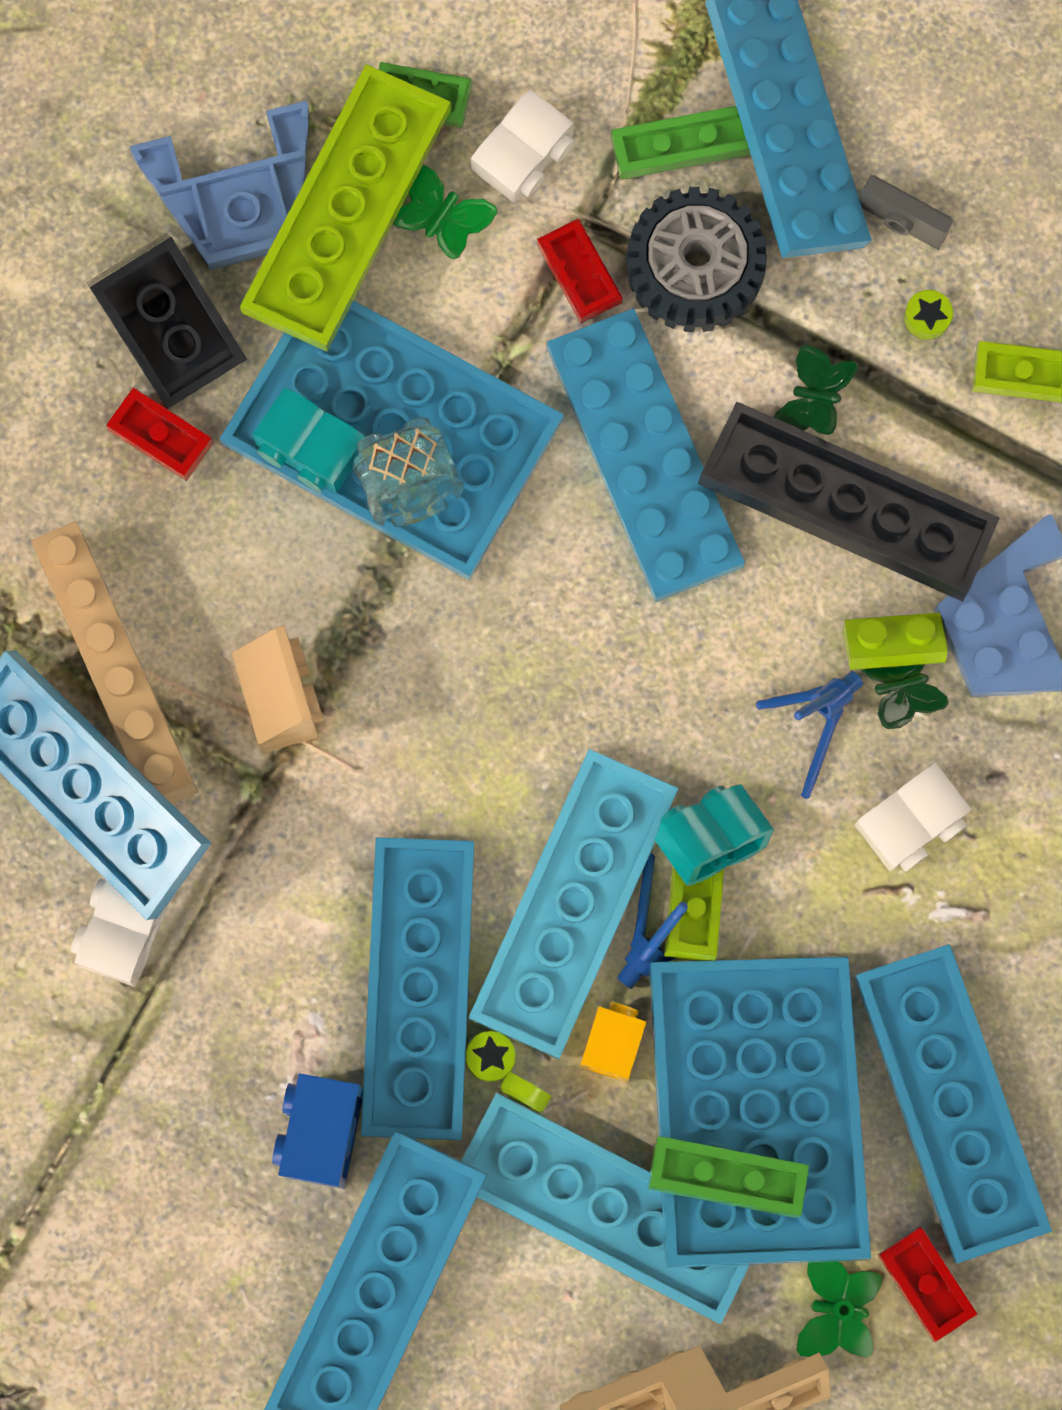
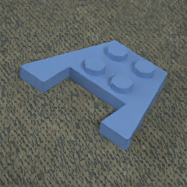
[130,100,310,270]
[934,514,1062,697]

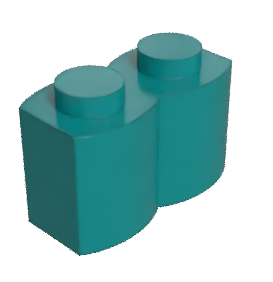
[252,387,368,493]
[655,784,774,886]

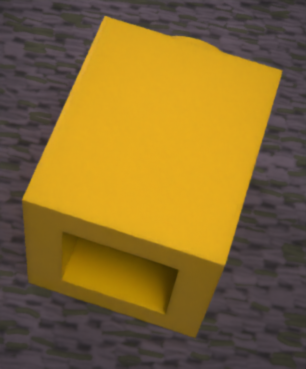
[580,1002,647,1083]

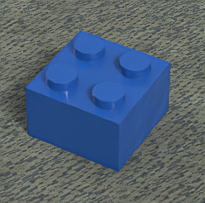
[272,1073,363,1190]

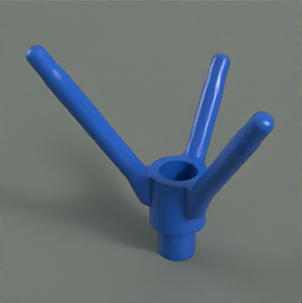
[756,671,863,799]
[617,853,688,989]

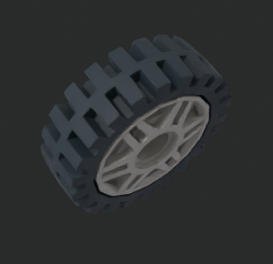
[626,187,767,333]

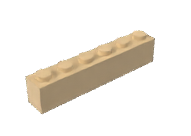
[31,521,199,804]

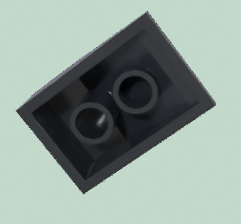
[86,233,247,409]

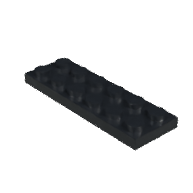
[698,401,1000,602]

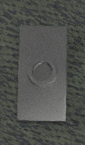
[859,175,954,250]

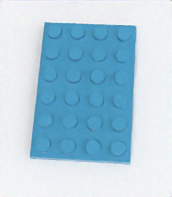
[220,301,564,581]
[649,957,871,1268]

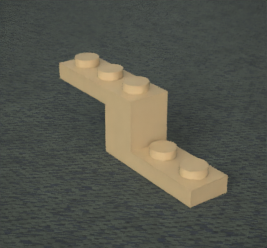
[559,1345,831,1410]

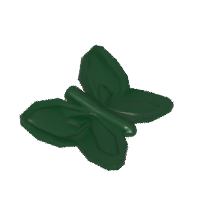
[774,345,859,435]
[861,664,949,729]

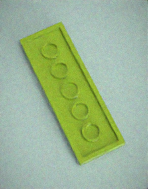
[240,64,451,352]

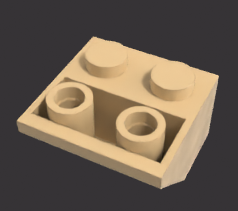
[232,625,324,754]

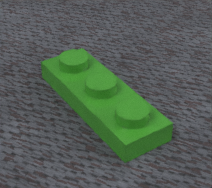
[611,106,751,180]
[648,1136,809,1218]

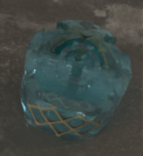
[353,417,464,527]

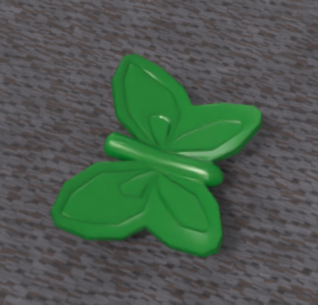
[393,164,498,260]
[796,1261,882,1358]

